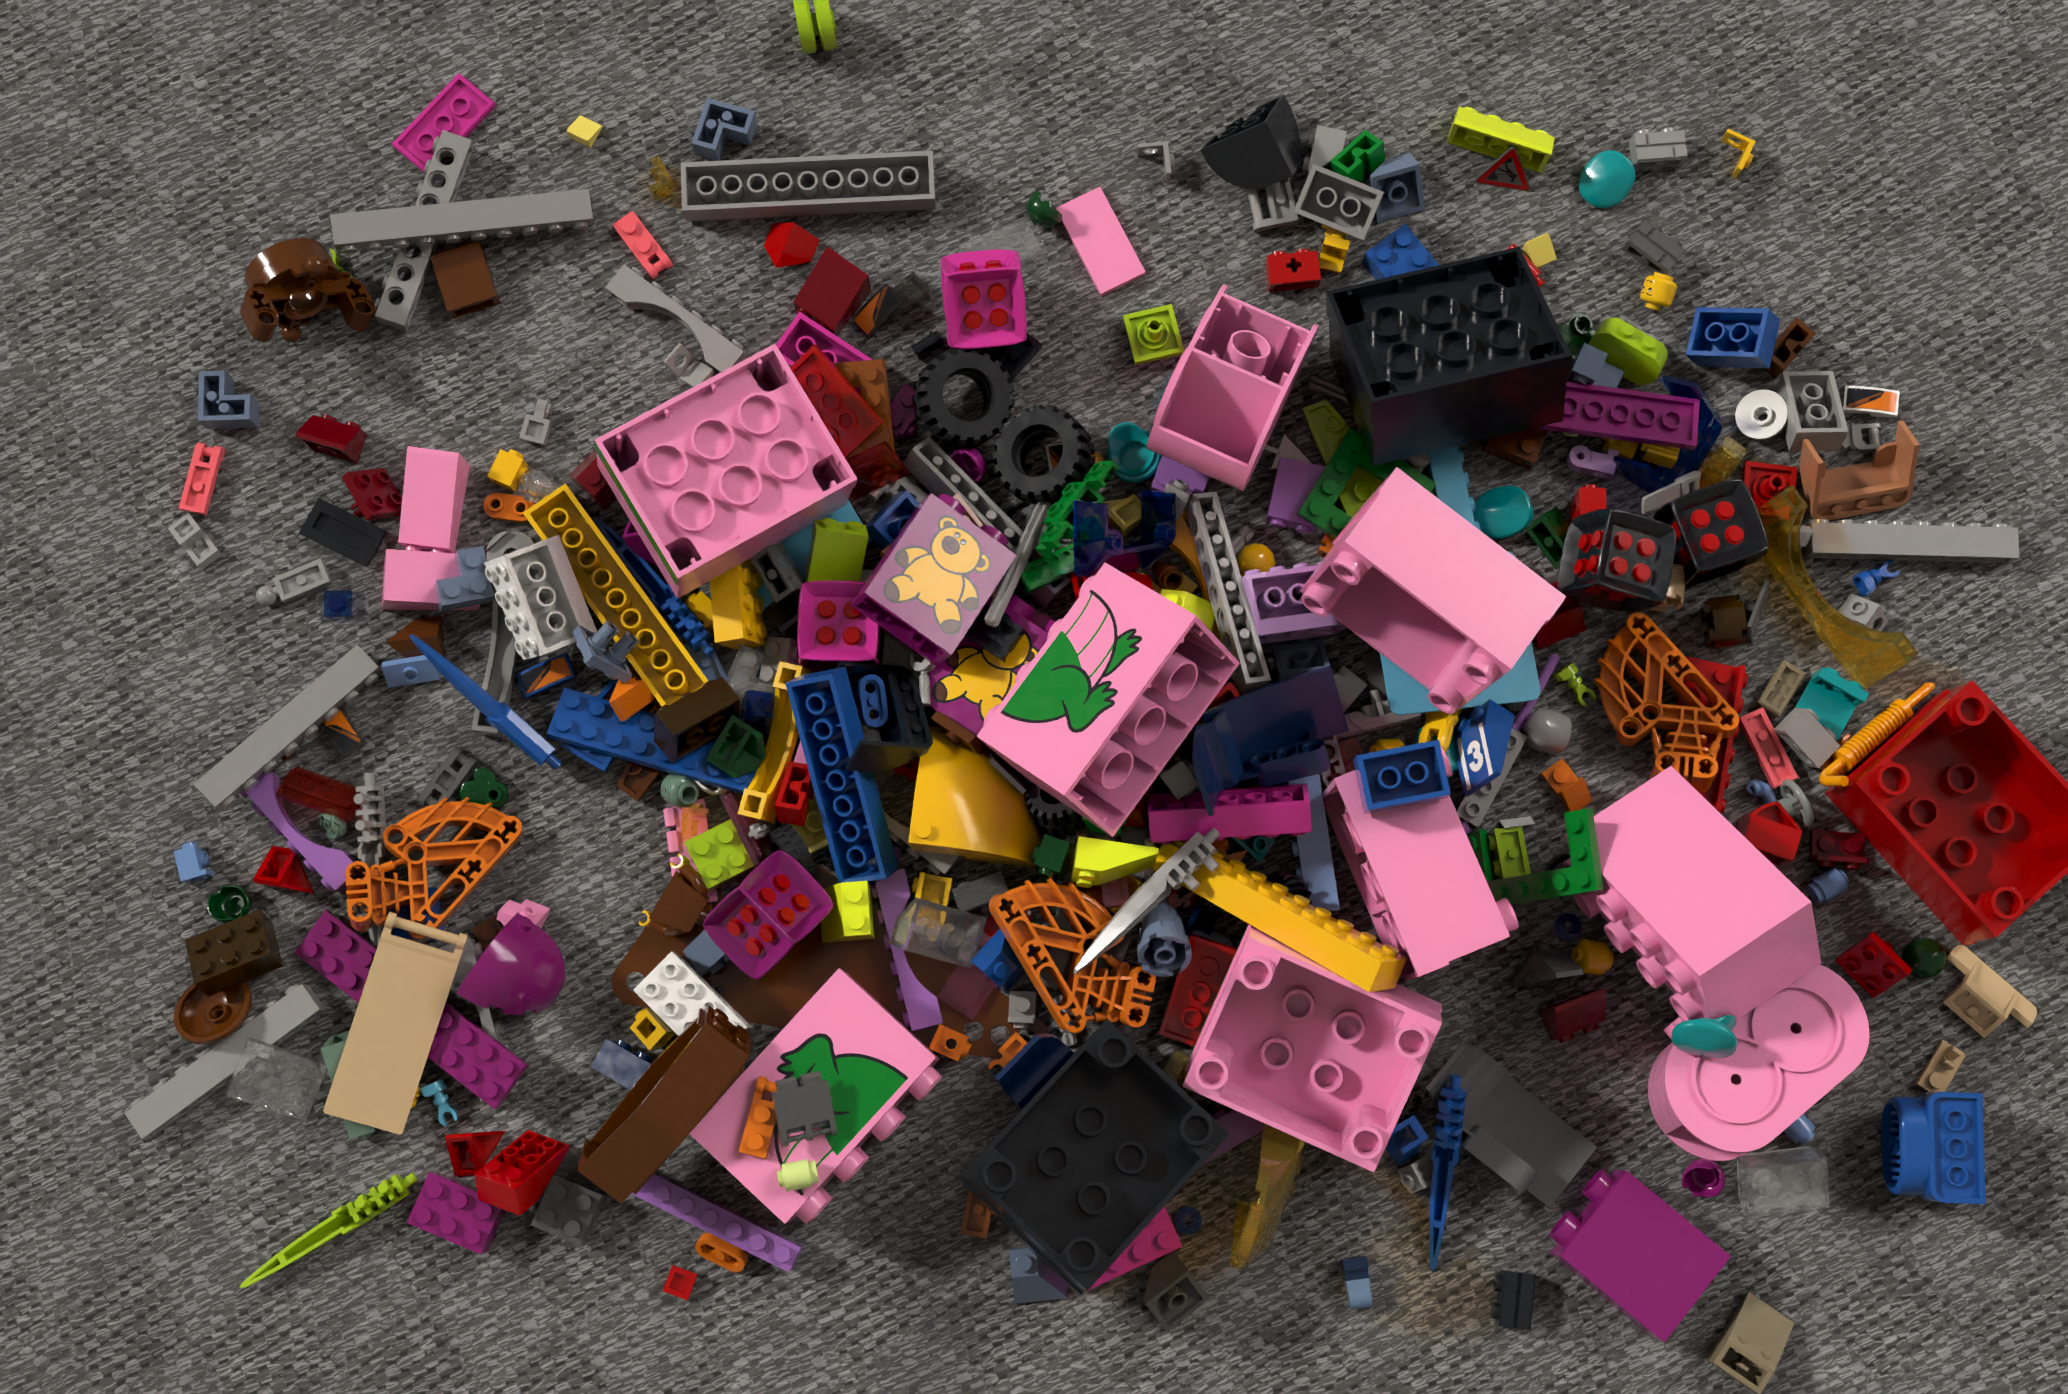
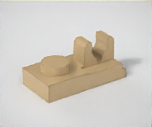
[1915,1040,1965,1092]

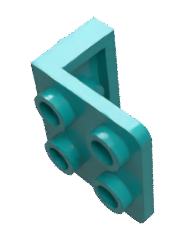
[1794,667,1869,740]

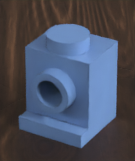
[173,842,214,884]

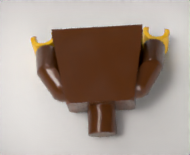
[638,854,710,936]

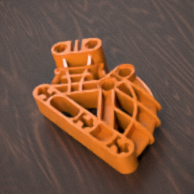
[1594,612,1739,793]
[345,797,522,943]
[989,878,1156,1033]

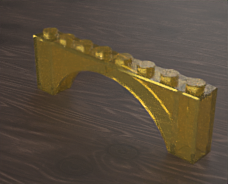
[1757,485,1919,689]

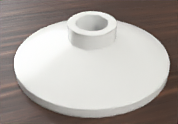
[1735,390,1788,440]

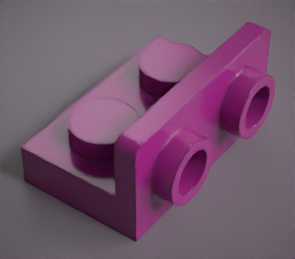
[890,383,920,442]

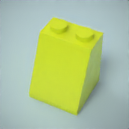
[821,881,875,943]

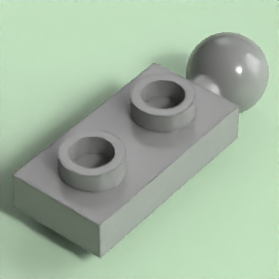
[256,558,332,606]

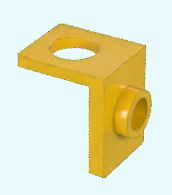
[1720,129,1756,179]

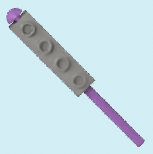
[1456,653,1560,835]

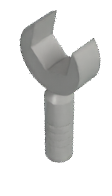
[910,653,935,707]

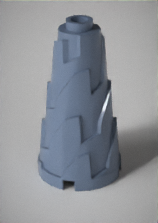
[1137,894,1192,977]

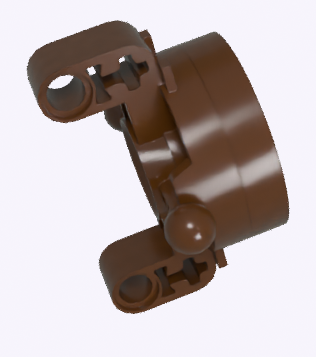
[240,238,375,343]

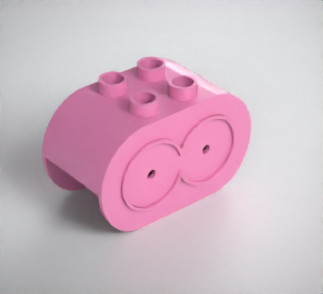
[1146,284,1319,491]
[1648,965,1869,1161]

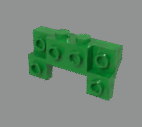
[1035,460,1119,559]

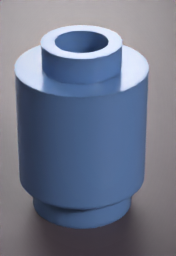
[1807,868,1849,903]
[1784,1114,1815,1145]

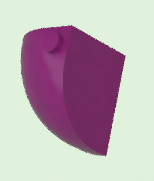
[456,912,565,1015]

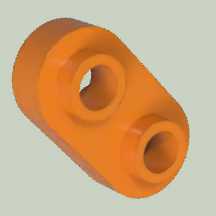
[483,493,534,523]
[695,1233,748,1272]

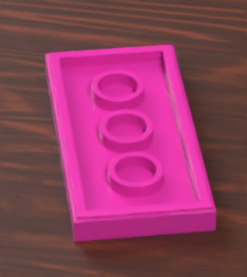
[391,73,497,173]

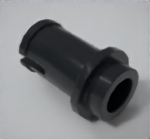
[911,331,945,360]

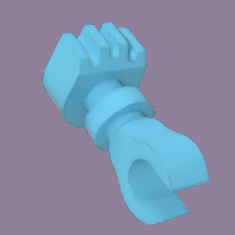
[420,1078,459,1126]

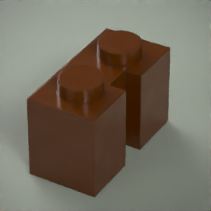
[1762,317,1816,379]

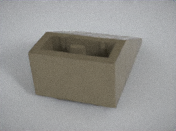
[1705,1292,1794,1394]

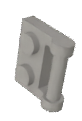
[1244,181,1299,233]

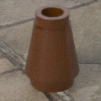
[1152,560,1183,590]

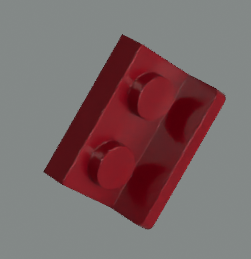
[1809,830,1869,870]

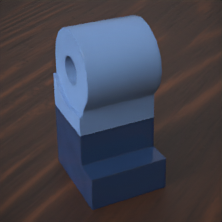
[1340,1256,1372,1310]

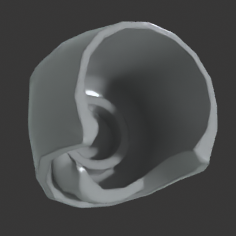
[1520,709,1572,754]

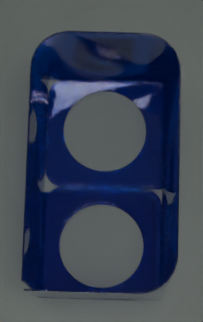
[738,690,775,744]

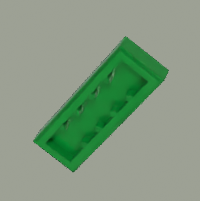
[1019,538,1095,594]

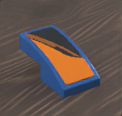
[516,653,577,698]

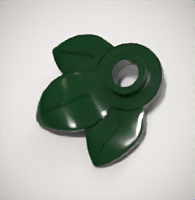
[1558,313,1595,355]
[457,768,509,809]

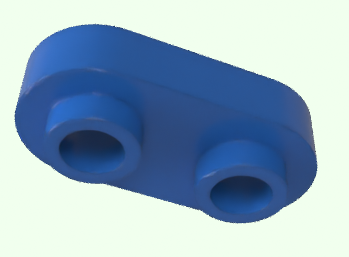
[856,674,889,728]

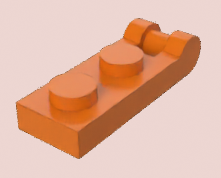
[739,1075,777,1159]

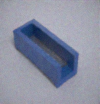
[1386,1115,1429,1166]

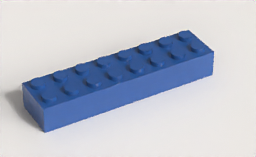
[785,667,899,883]

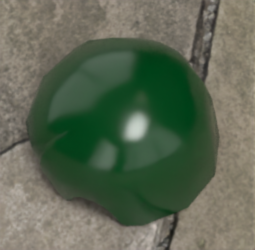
[1026,191,1063,228]
[207,885,252,924]
[1902,938,1947,979]

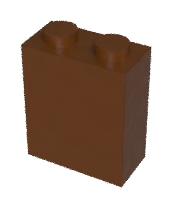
[430,241,501,319]

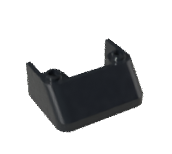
[836,661,933,773]

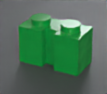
[1330,130,1385,183]

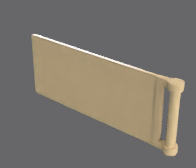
[323,912,468,1135]

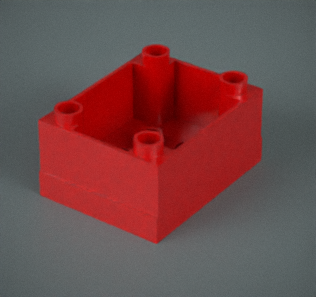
[1824,680,2068,946]

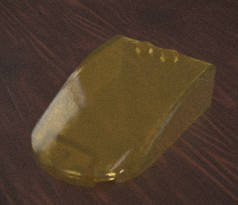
[1230,1123,1305,1270]

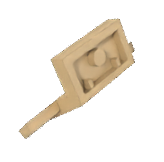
[1943,945,2037,1038]

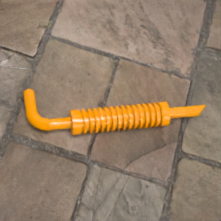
[1819,682,1935,787]

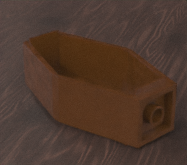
[577,1005,751,1203]

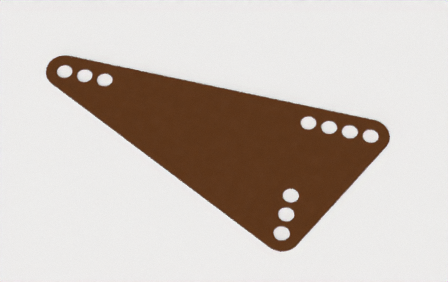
[612,814,1049,1059]

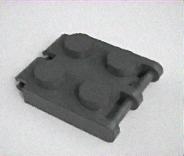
[771,1071,837,1147]

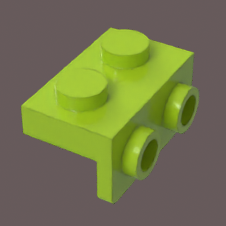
[1487,826,1531,879]

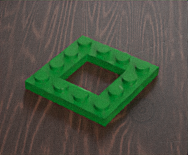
[1296,428,1437,539]

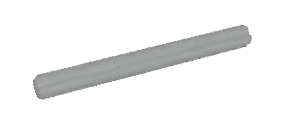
[984,502,1050,627]

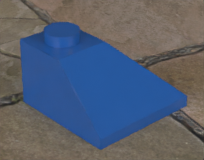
[971,929,1036,993]

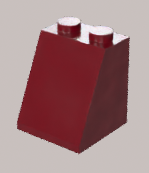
[793,247,872,336]
[568,449,617,510]

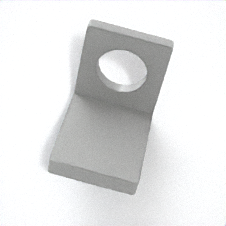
[1137,141,1175,182]
[664,343,715,387]
[1837,594,1888,641]

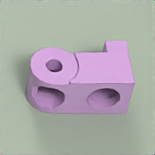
[1566,445,1619,480]

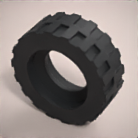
[766,823,815,875]

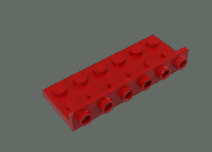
[1670,656,1748,814]

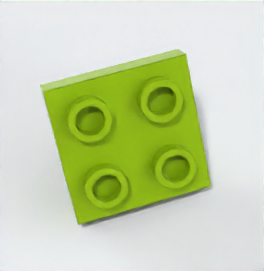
[1123,304,1184,365]

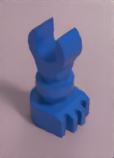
[1853,560,1900,596]

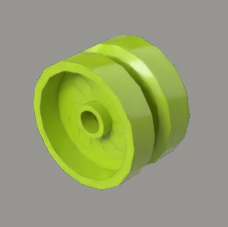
[793,0,837,55]

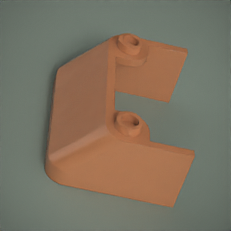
[1799,420,1920,520]

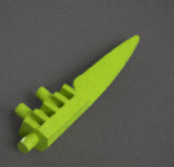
[239,1172,418,1288]

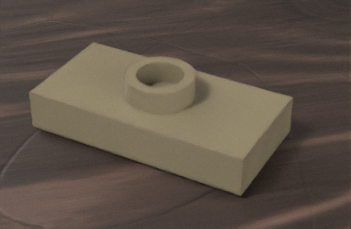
[1755,660,1807,718]

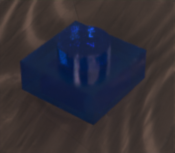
[324,590,352,618]

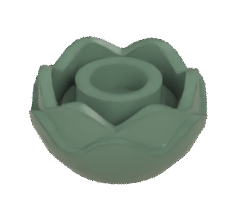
[318,809,347,840]

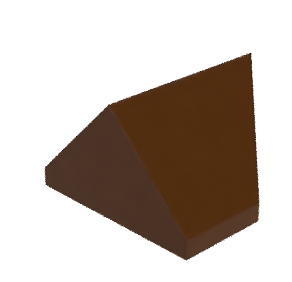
[386,616,446,658]

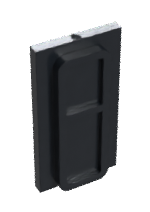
[299,498,387,568]

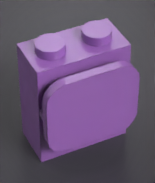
[1150,456,1210,500]
[1265,457,1325,534]

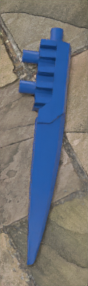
[595,517,715,656]
[410,634,562,770]
[1429,1075,1467,1272]

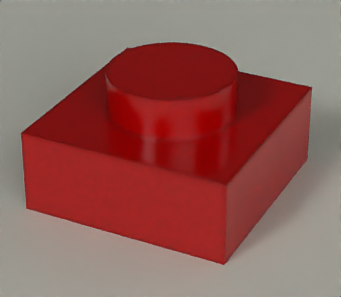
[662,1265,698,1300]

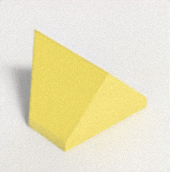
[1096,494,1150,539]

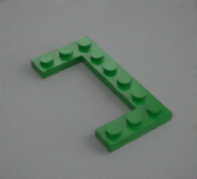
[1467,808,1604,905]

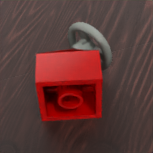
[1735,779,1814,866]

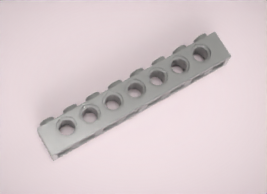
[374,130,474,331]
[1184,491,1271,695]

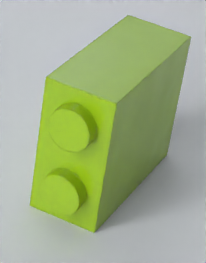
[804,518,868,583]

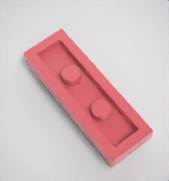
[1739,707,1798,789]

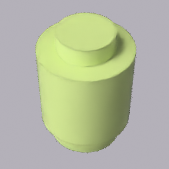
[777,1159,819,1192]

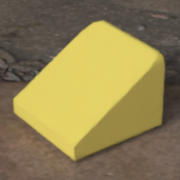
[566,115,602,148]
[1523,233,1557,268]

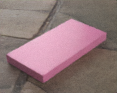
[1055,187,1146,296]

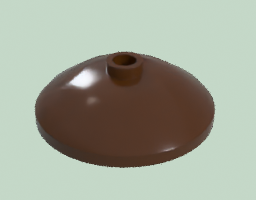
[174,982,252,1044]

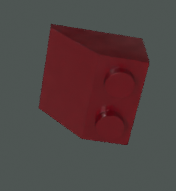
[295,414,367,463]
[1532,581,1586,649]

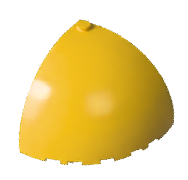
[908,725,1043,868]

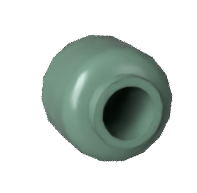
[661,773,699,809]

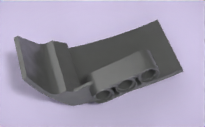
[1425,1044,1598,1209]

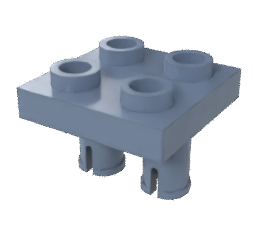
[573,620,639,684]

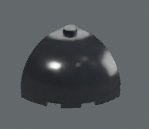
[1201,95,1302,188]

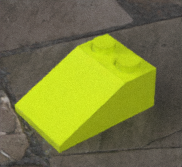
[1071,837,1159,888]

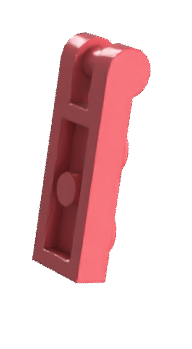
[612,211,674,280]
[179,442,225,516]

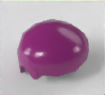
[949,447,987,483]
[1682,1158,1725,1198]

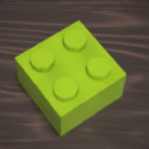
[684,819,756,893]

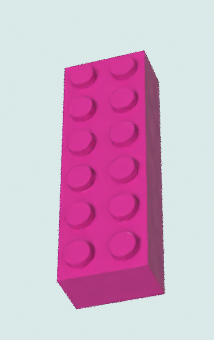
[1148,784,1312,844]

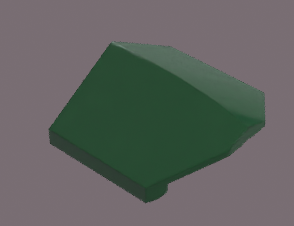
[706,715,766,778]

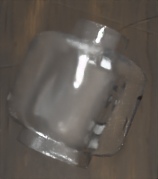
[518,469,559,503]

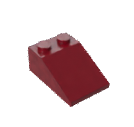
[1538,988,1606,1043]

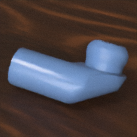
[1746,779,1777,805]

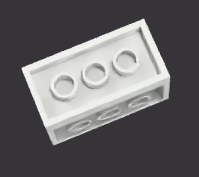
[484,535,597,660]
[633,951,754,1036]

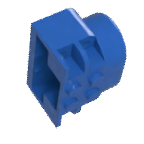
[1881,1092,1986,1204]

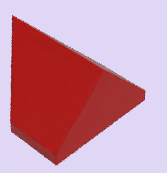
[764,222,820,268]
[253,846,315,894]
[445,1131,505,1177]

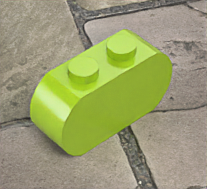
[1589,318,1668,385]

